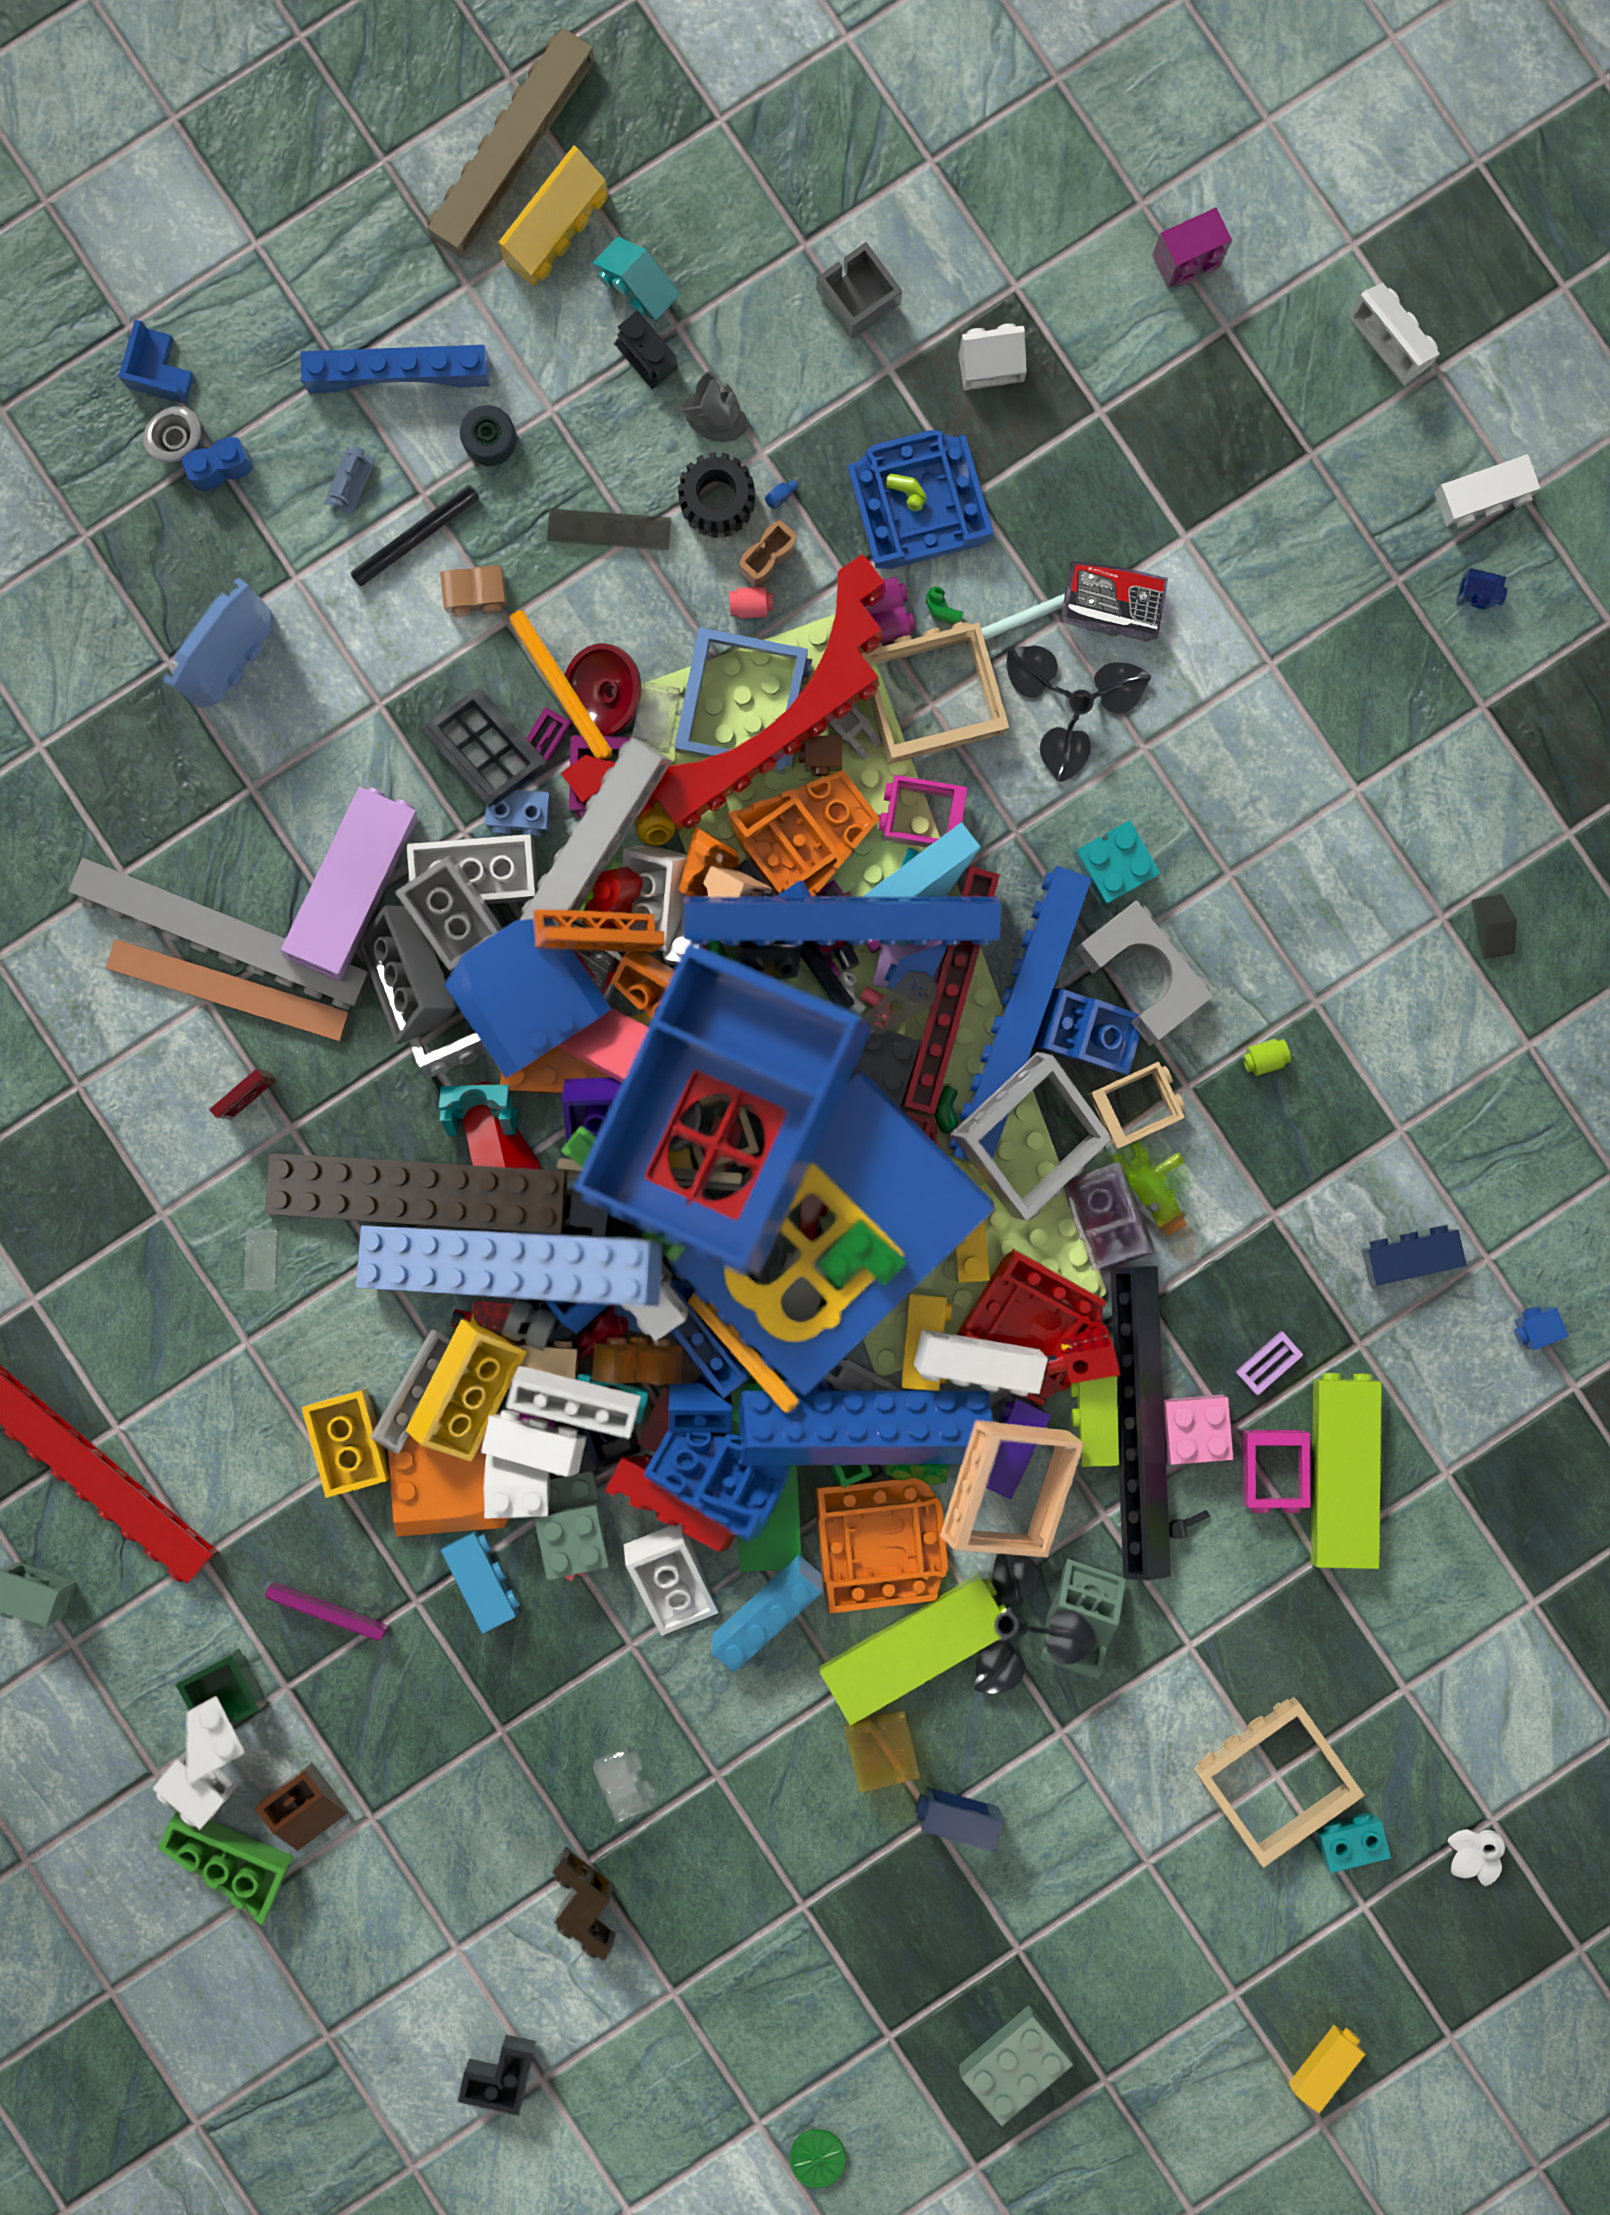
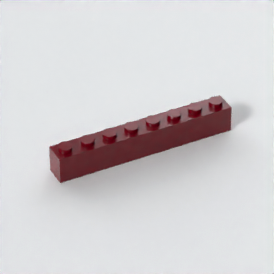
[903,866,1000,1115]

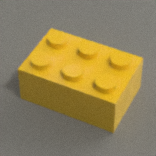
[301,1388,390,1498]

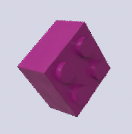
[1152,207,1232,288]

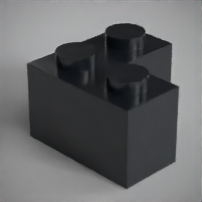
[457,2035,536,2116]

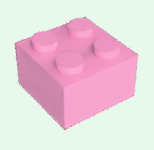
[1163,1395,1233,1465]

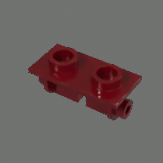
[577,1304,629,1360]

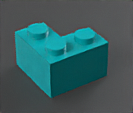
[593,236,680,321]

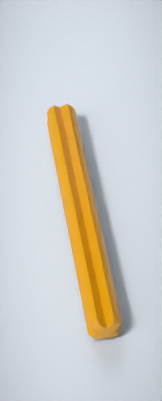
[688,1293,799,1413]

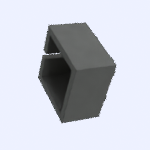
[816,242,902,338]

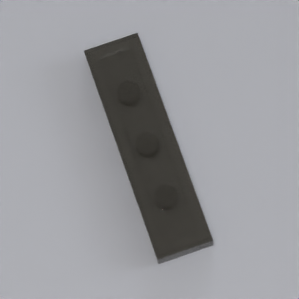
[547,508,672,550]

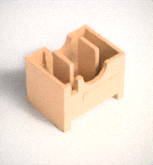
[703,865,772,941]

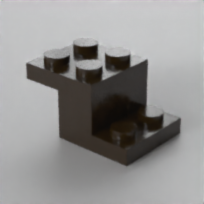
[552,1847,616,1962]

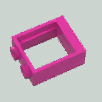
[878,775,968,848]
[1242,1430,1310,1513]

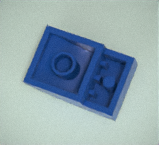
[1034,988,1140,1075]

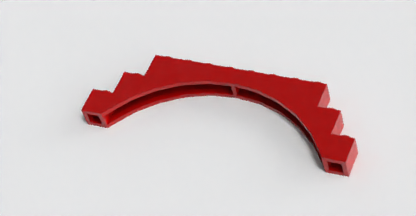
[561,553,886,831]

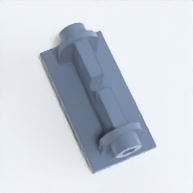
[324,446,376,514]

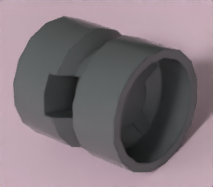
[502,1298,557,1351]

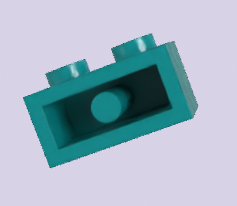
[1316,1812,1391,1873]

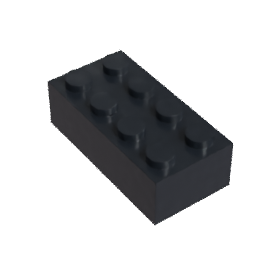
[848,1024,921,1108]

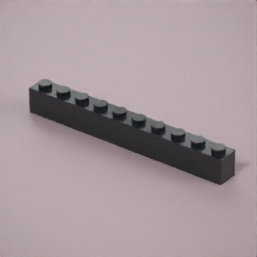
[1110,1266,1171,1581]

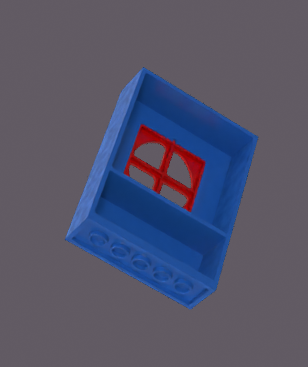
[574,943,872,1276]

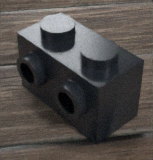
[730,940,802,979]

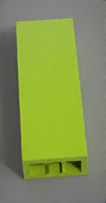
[1311,1373,1381,1569]
[819,1573,1006,1726]

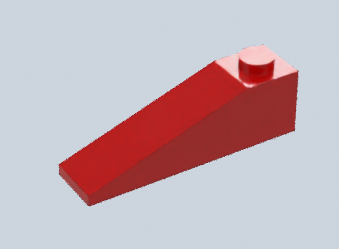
[463,1081,541,1170]

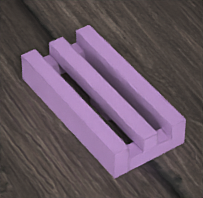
[1235,1331,1303,1396]

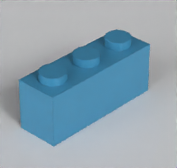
[441,1530,520,1634]

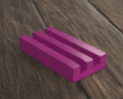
[514,707,573,776]

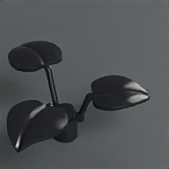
[1006,646,1151,782]
[974,1553,1097,1694]

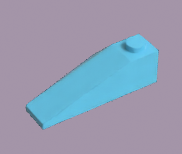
[863,822,981,947]

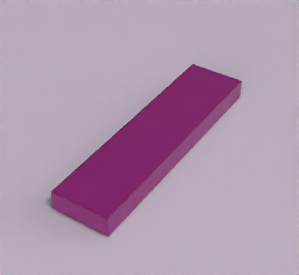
[264,1582,389,1641]

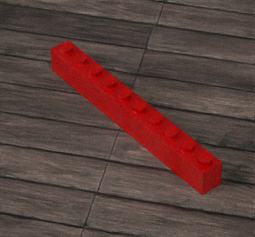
[0,1365,218,1583]

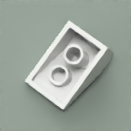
[622,844,688,952]
[624,1524,718,1636]

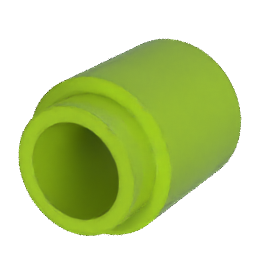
[1243,1038,1291,1076]

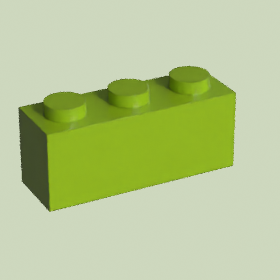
[1071,1376,1119,1467]

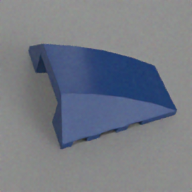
[644,1429,791,1542]

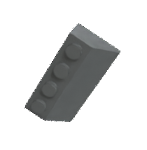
[359,906,456,1044]

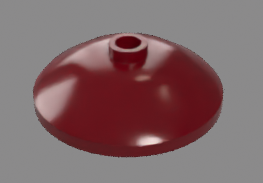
[564,643,642,736]

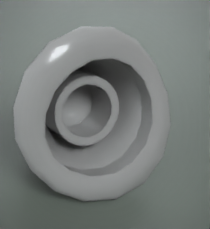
[143,406,201,463]

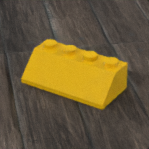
[498,145,608,286]
[406,1319,527,1462]

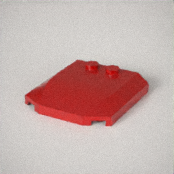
[956,1249,1106,1406]

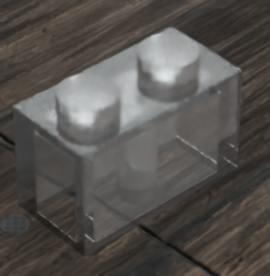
[632,681,684,754]

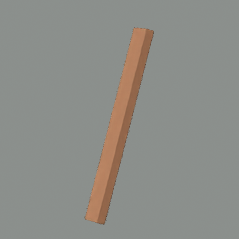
[106,939,350,1041]

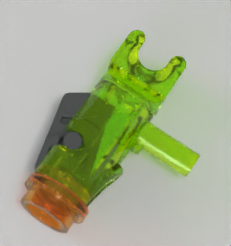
[1111,1140,1187,1236]

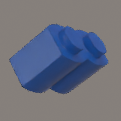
[181,437,254,491]

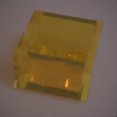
[844,1709,920,1793]

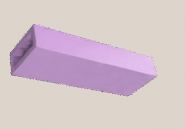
[281,787,418,982]

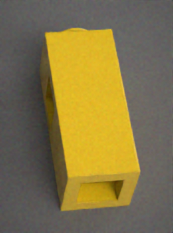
[1288,2025,1365,2113]

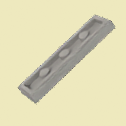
[370,1329,451,1454]

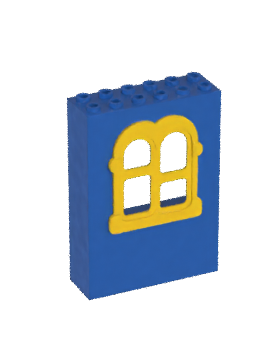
[670,1070,994,1396]

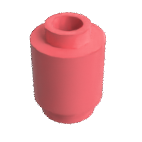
[729,587,773,619]

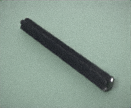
[350,485,479,586]

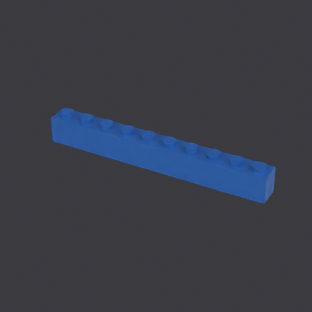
[949,866,1092,1165]
[683,896,1001,945]

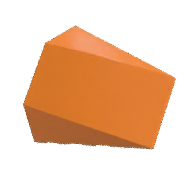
[727,770,880,897]

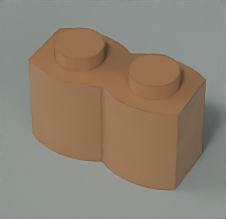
[739,520,797,587]
[440,565,508,617]

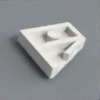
[186,1696,245,1784]

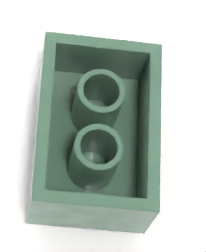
[959,2005,1073,2126]

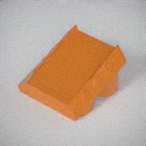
[678,825,740,897]

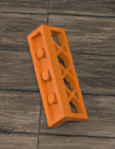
[533,909,665,953]

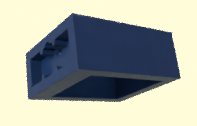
[915,1786,1003,1852]

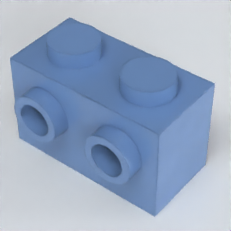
[485,788,552,838]

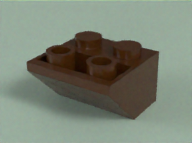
[254,1762,349,1851]

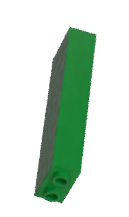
[731,1374,801,1572]

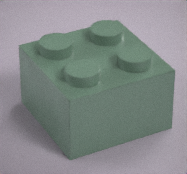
[0,1562,76,1629]

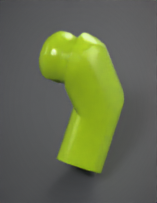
[887,473,927,511]

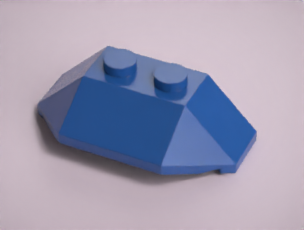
[668,1280,748,1398]

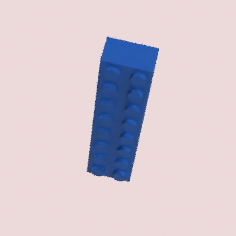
[738,1391,993,1465]

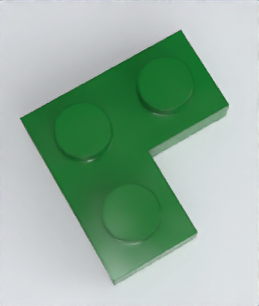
[817,1218,908,1287]

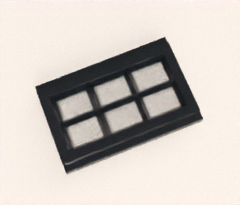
[422,688,548,808]

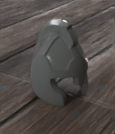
[680,371,749,442]

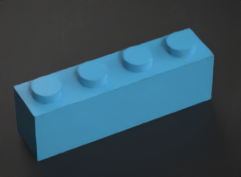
[712,1555,822,1673]

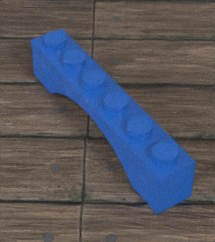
[300,345,490,393]

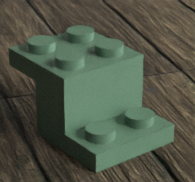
[534,1470,609,1580]
[1039,1559,1126,1680]

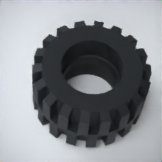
[678,452,755,538]

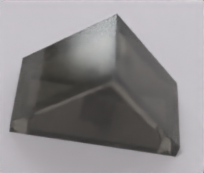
[1471,894,1517,960]

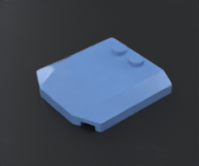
[163,578,272,708]

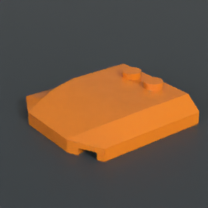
[388,1408,509,1537]
[815,1478,948,1614]

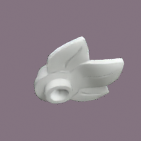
[1448,1830,1505,1886]

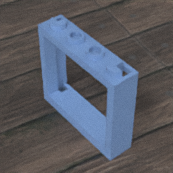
[674,627,813,774]

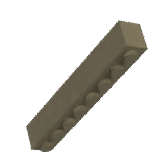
[427,27,595,259]

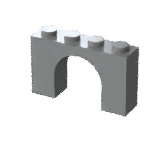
[1074,900,1213,1046]

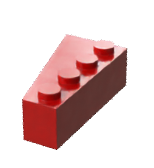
[605,1454,736,1552]

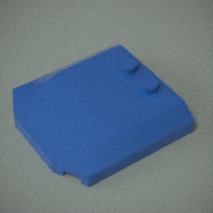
[848,430,994,569]
[445,918,611,1078]

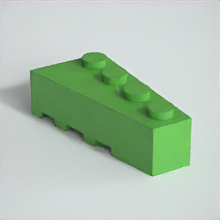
[158,1810,294,1926]

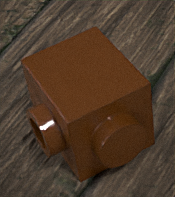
[799,735,842,777]

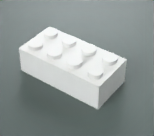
[407,834,538,904]

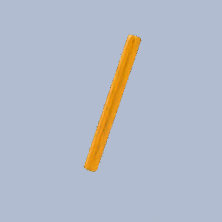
[509,610,612,760]

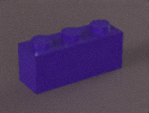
[986,1397,1051,1500]

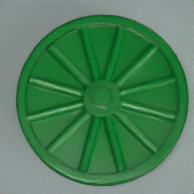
[790,2129,846,2188]

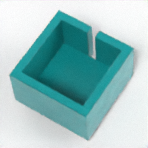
[1073,820,1160,907]

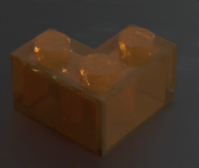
[593,1337,683,1385]

